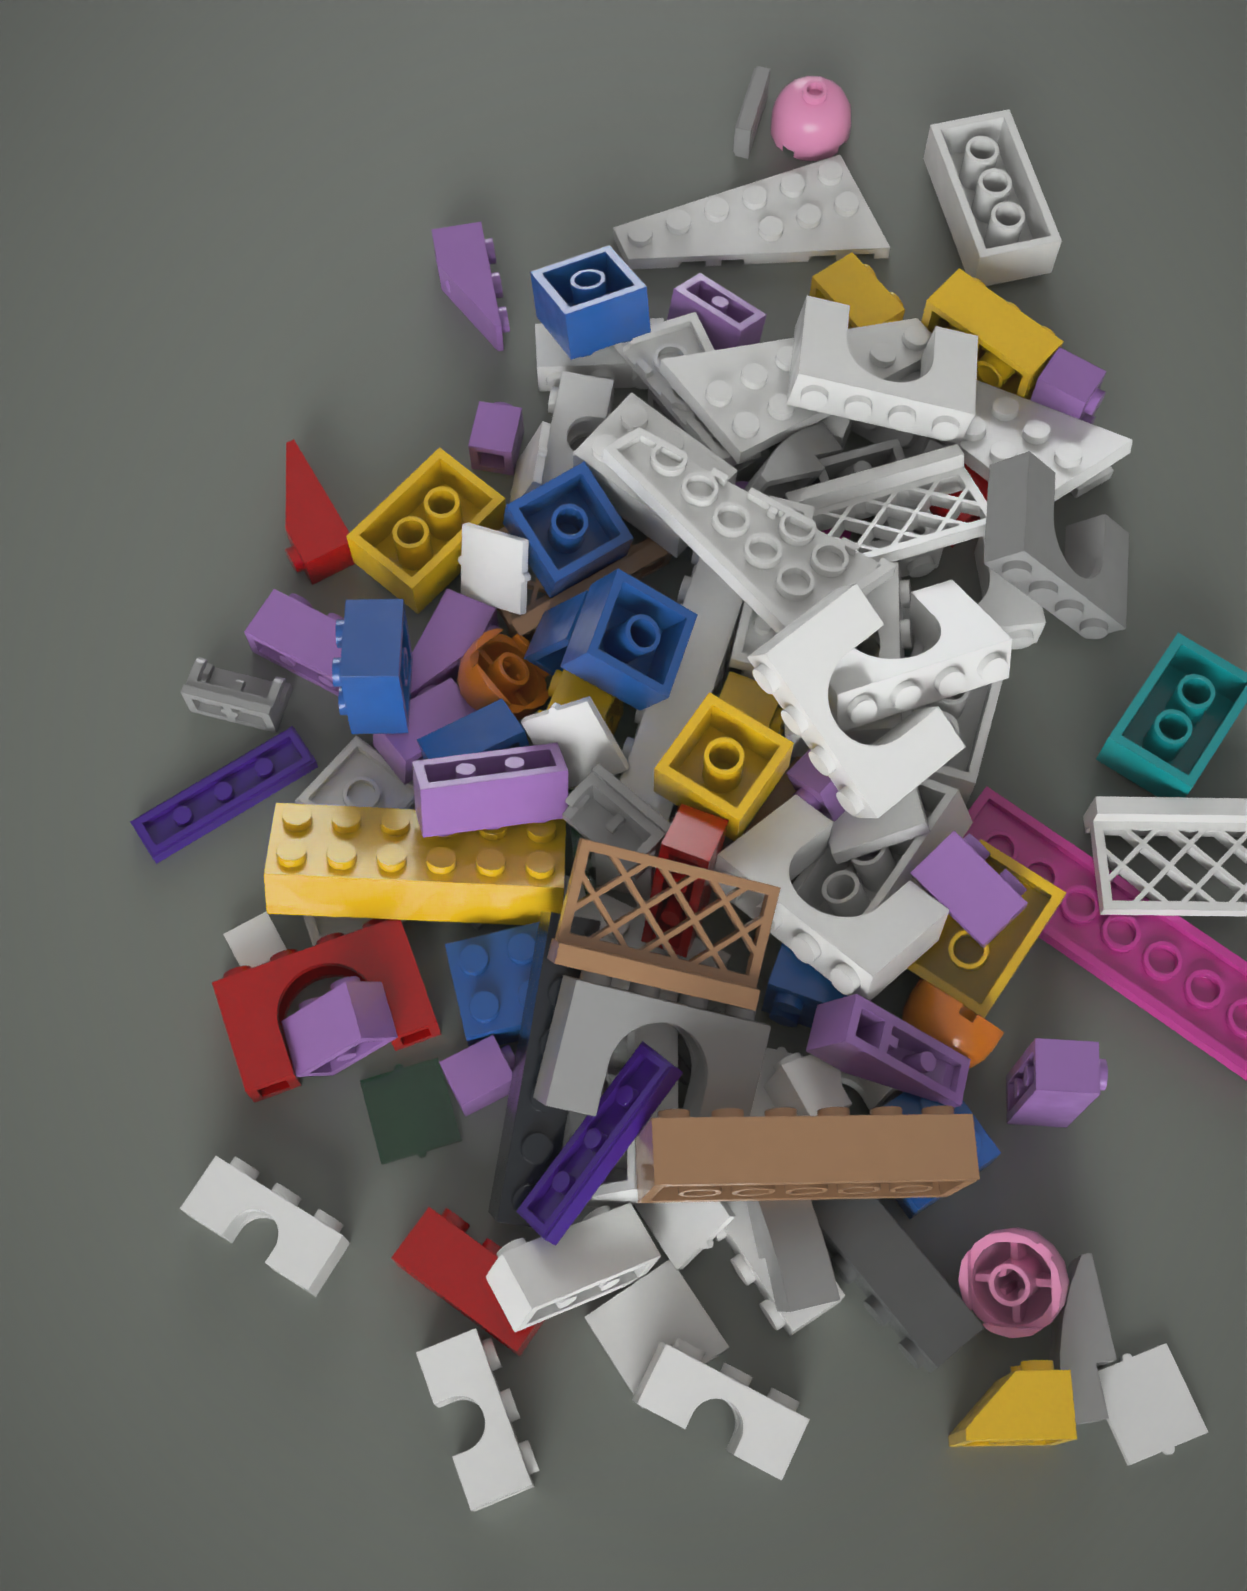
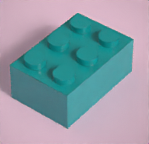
[1096,633,1247,798]

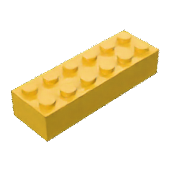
[264,803,566,925]

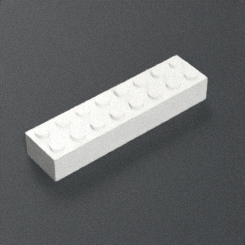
[590,551,744,900]

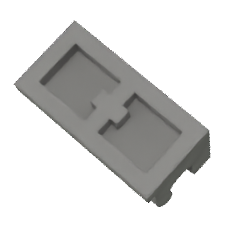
[181,657,293,733]
[563,763,671,881]

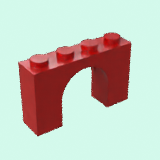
[212,918,442,1103]

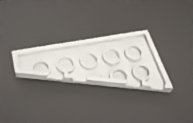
[896,369,1133,502]

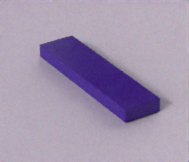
[130,726,318,864]
[516,1041,683,1246]

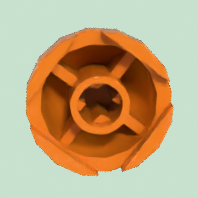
[457,628,549,721]
[902,979,1005,1068]

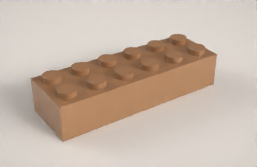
[635,1106,980,1203]

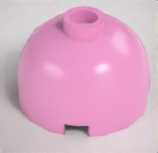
[771,76,851,161]
[958,1227,1069,1338]

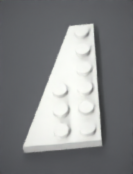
[613,155,890,269]
[658,318,932,463]
[602,427,897,634]

